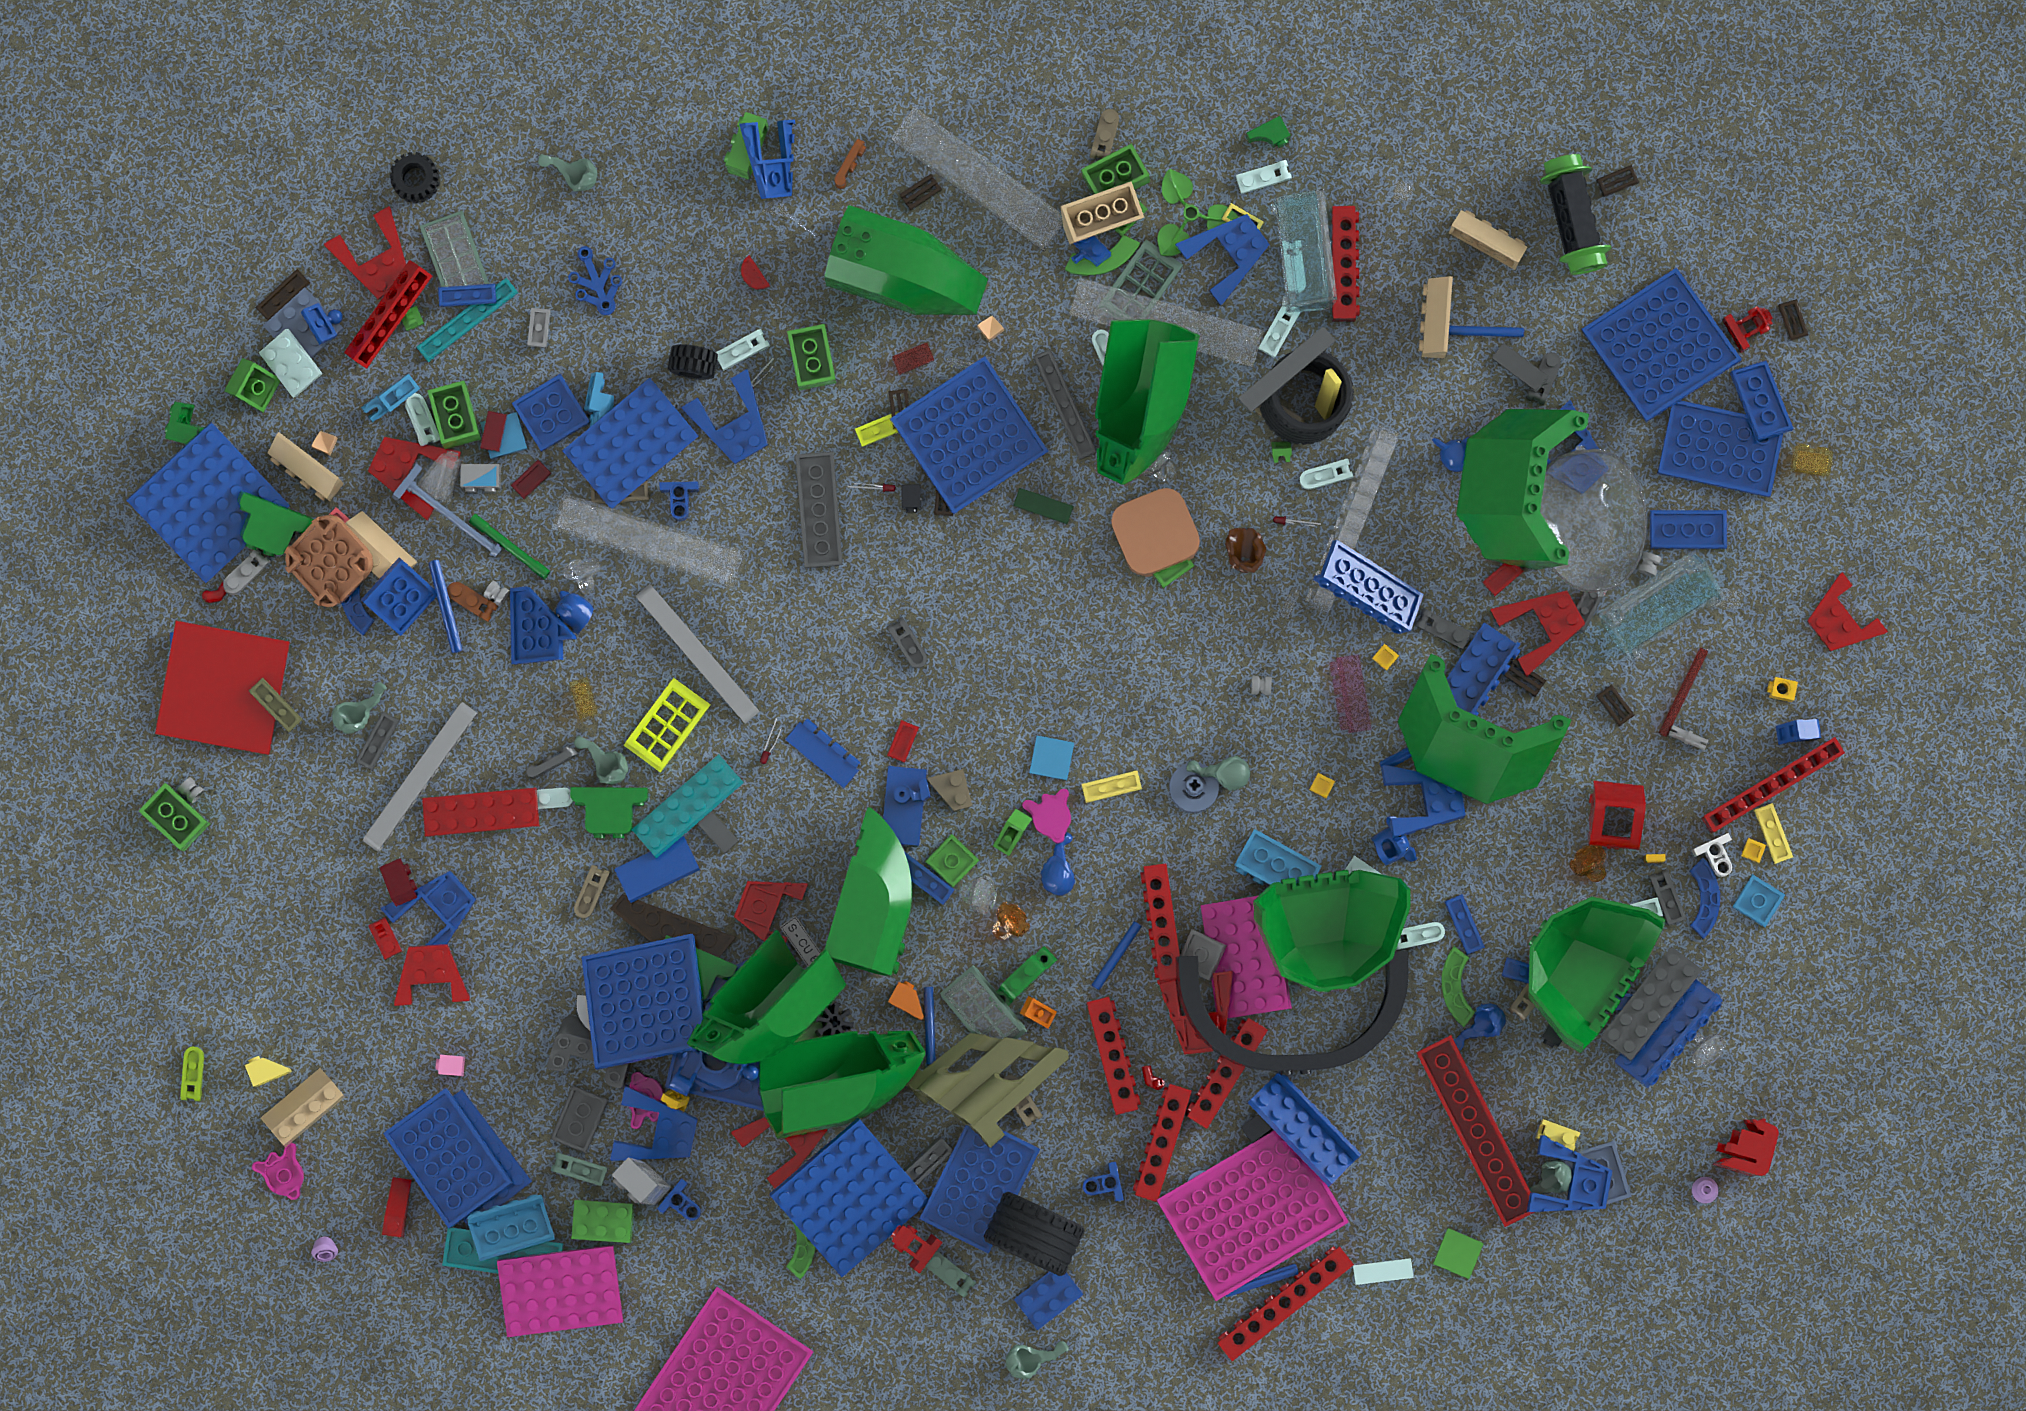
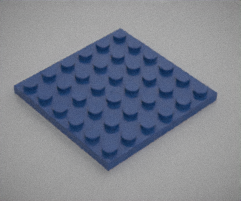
[1581,267,1742,422]
[890,356,1048,515]
[126,422,290,583]
[581,934,704,1070]
[769,1118,929,1277]

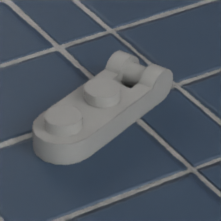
[223,548,271,595]

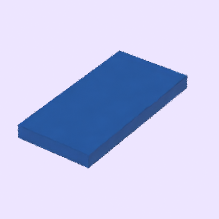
[1730,361,1793,441]
[1650,510,1727,549]
[883,766,927,846]
[614,836,700,903]

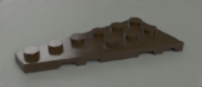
[610,894,736,958]

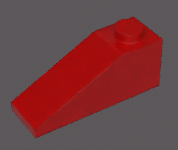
[382,1177,412,1237]

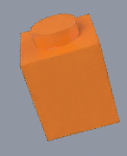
[888,980,924,1021]

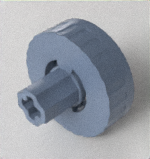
[1169,763,1219,813]

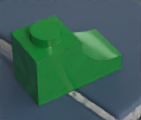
[1246,116,1291,148]

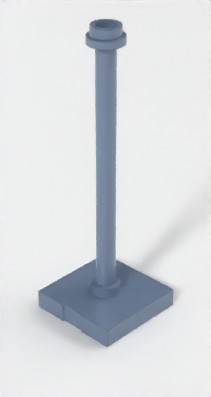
[392,464,502,557]

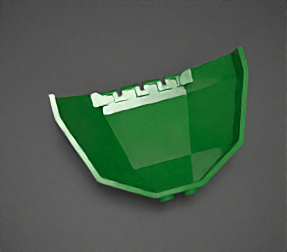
[1253,870,1411,992]
[1528,897,1665,1053]

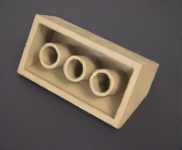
[1061,181,1144,244]
[1449,210,1527,270]
[1418,276,1453,358]
[268,432,344,501]
[345,511,418,579]
[260,1068,345,1148]

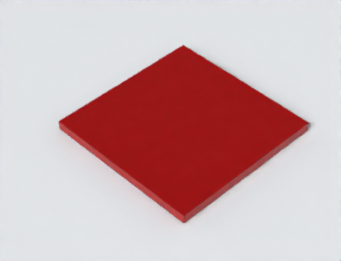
[155,621,290,755]

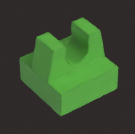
[402,306,424,331]
[1271,441,1292,463]

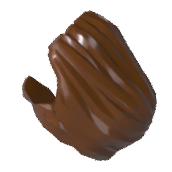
[1225,528,1266,573]

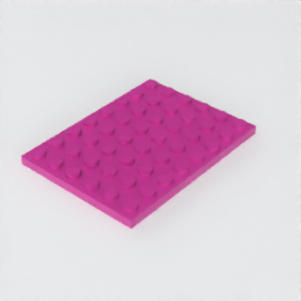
[1157,1131,1349,1301]
[634,1287,814,1411]

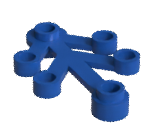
[568,246,623,315]

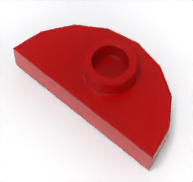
[741,255,770,290]

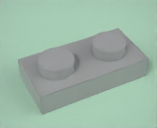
[527,308,551,348]

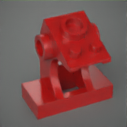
[1722,306,1773,353]
[890,1224,943,1274]

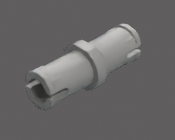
[1668,725,1709,751]

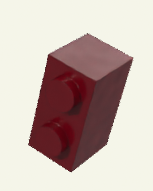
[379,858,418,907]

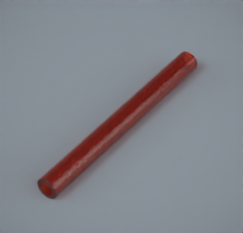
[1658,648,1708,737]

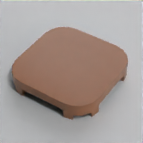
[1111,488,1200,577]
[284,514,373,607]

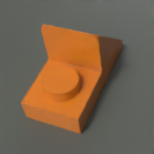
[1020,996,1057,1029]

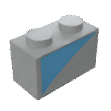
[460,464,501,493]

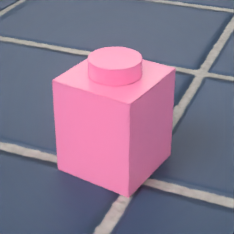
[436,1055,465,1077]

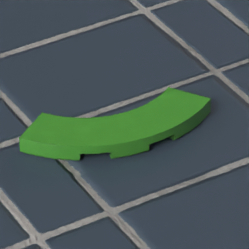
[1065,235,1140,276]
[1441,946,1475,1028]
[786,1221,816,1280]

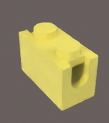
[1535,1119,1580,1151]

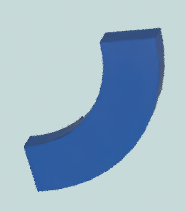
[342,585,375,636]
[1689,858,1720,939]

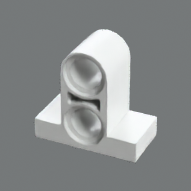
[1691,833,1732,877]

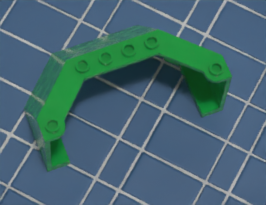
[1456,409,1589,570]
[1397,654,1571,805]

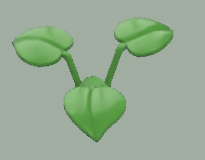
[1157,169,1238,256]

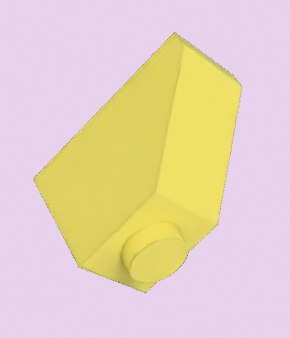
[245,1056,292,1087]

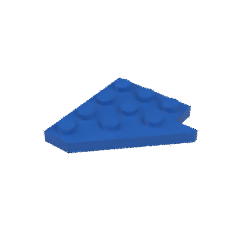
[510,586,576,665]

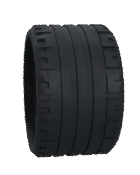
[1260,351,1354,445]
[983,1192,1085,1276]

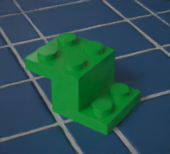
[165,401,204,444]

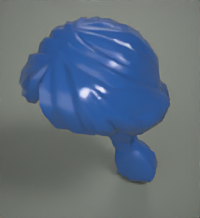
[1040,832,1075,896]
[1454,1003,1506,1051]

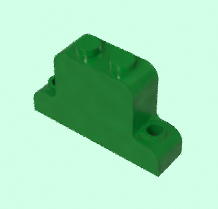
[238,490,314,557]
[570,787,649,839]
[665,935,738,1001]
[989,946,1057,1013]

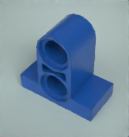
[659,481,699,521]
[1776,719,1822,745]
[1083,1162,1124,1201]
[657,1178,702,1221]

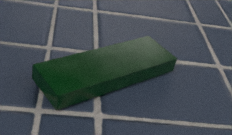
[1013,488,1074,525]

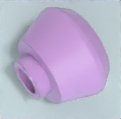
[1692,1177,1718,1203]
[311,1237,338,1262]

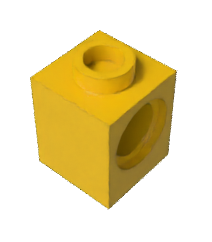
[1767,677,1798,703]

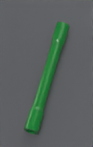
[469,513,551,580]

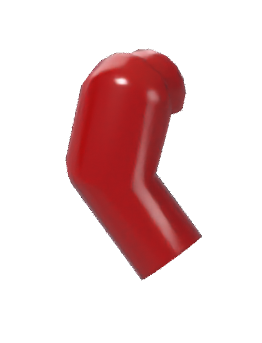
[202,582,226,603]
[1142,1065,1165,1090]

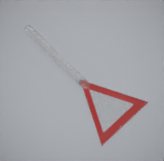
[761,197,821,239]

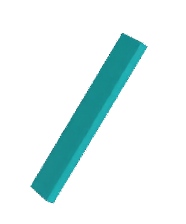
[416,277,518,362]

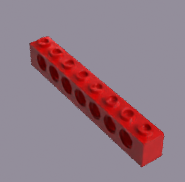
[1701,737,1845,834]
[1217,1246,1354,1362]

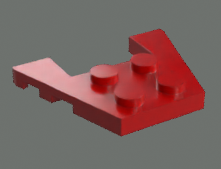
[1807,572,1888,652]
[734,881,808,943]
[394,944,470,1006]

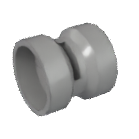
[1637,552,1662,577]
[483,580,510,606]
[1251,675,1272,696]
[177,777,205,804]

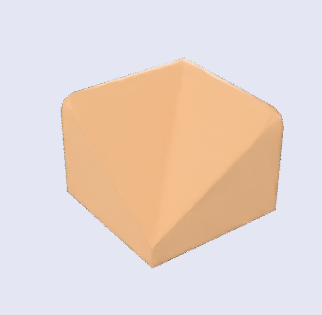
[977,316,1004,342]
[311,431,338,456]

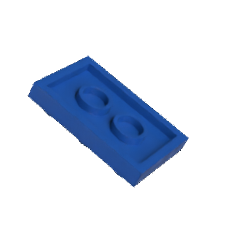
[1014,1272,1084,1330]

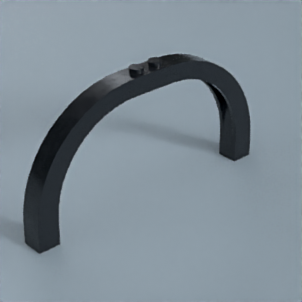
[1176,951,1409,1075]

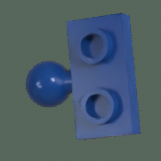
[301,303,343,345]

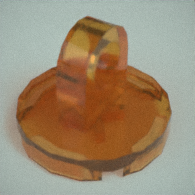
[1570,845,1607,882]
[992,902,1030,940]

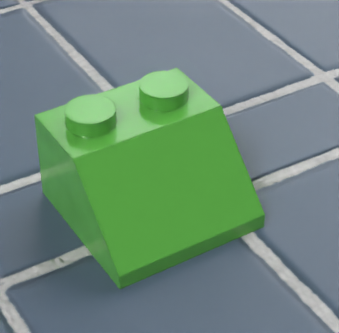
[224,358,280,413]

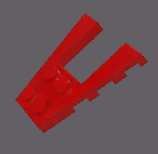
[324,206,406,300]
[368,437,461,521]
[1490,590,1585,677]
[1157,971,1233,1055]
[731,1117,828,1189]

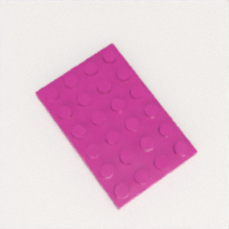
[1201,896,1292,1019]
[497,1245,623,1337]

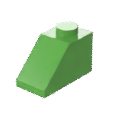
[993,809,1032,856]

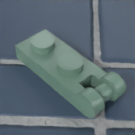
[550,1152,608,1186]
[925,1251,976,1298]

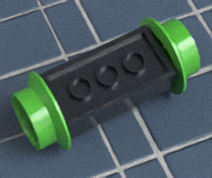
[1540,154,1611,275]

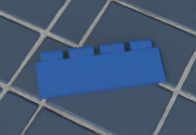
[785,718,861,788]

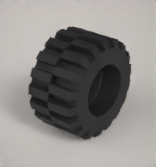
[390,152,440,203]
[667,344,718,380]

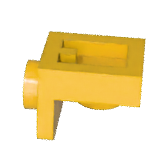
[661,1090,690,1112]

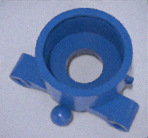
[669,1002,759,1097]

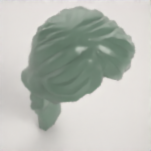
[538,154,598,192]
[332,682,387,734]
[574,735,628,785]
[1186,755,1250,791]
[1529,1160,1572,1194]
[1006,1341,1069,1380]

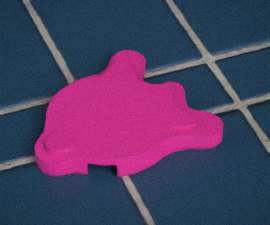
[1022,789,1071,843]
[629,1072,666,1129]
[252,1143,304,1200]

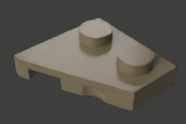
[927,769,973,811]

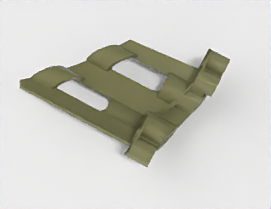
[906,1033,1069,1148]

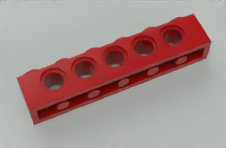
[1332,206,1360,322]
[344,260,432,369]
[1140,863,1180,983]
[1087,997,1141,1115]
[1186,1018,1268,1129]
[1133,1084,1192,1202]

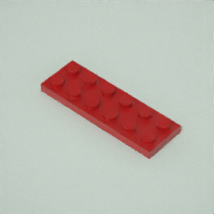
[422,788,539,837]

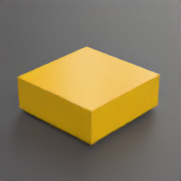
[1372,644,1399,671]
[1309,773,1335,798]
[1741,838,1766,863]
[1644,854,1666,864]

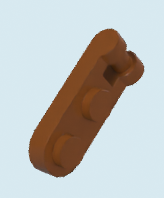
[834,138,867,189]
[447,582,498,622]

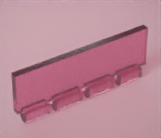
[1329,654,1372,733]

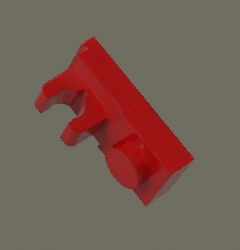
[368,917,402,960]

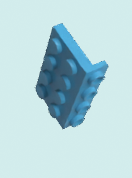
[1234,829,1322,886]
[467,1195,555,1261]

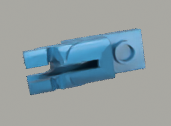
[584,372,614,427]
[361,373,420,423]

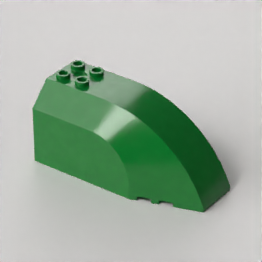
[824,205,988,315]
[1095,319,1200,485]
[825,807,913,978]
[687,930,847,1064]
[759,1031,925,1139]

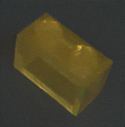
[1790,444,1833,477]
[569,677,600,722]

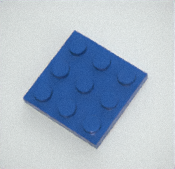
[512,373,590,452]
[361,557,437,636]

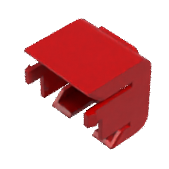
[1588,781,1646,850]
[1712,1118,1779,1176]

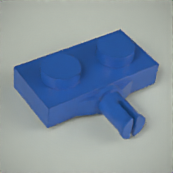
[1071,236,1111,267]

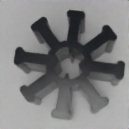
[814,1002,854,1036]

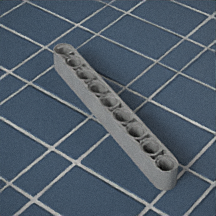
[635,584,760,724]
[363,702,478,852]

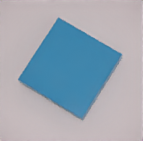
[480,412,528,459]
[1029,736,1074,781]
[1732,874,1785,928]

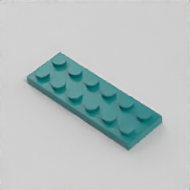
[632,754,744,859]
[442,1227,564,1274]

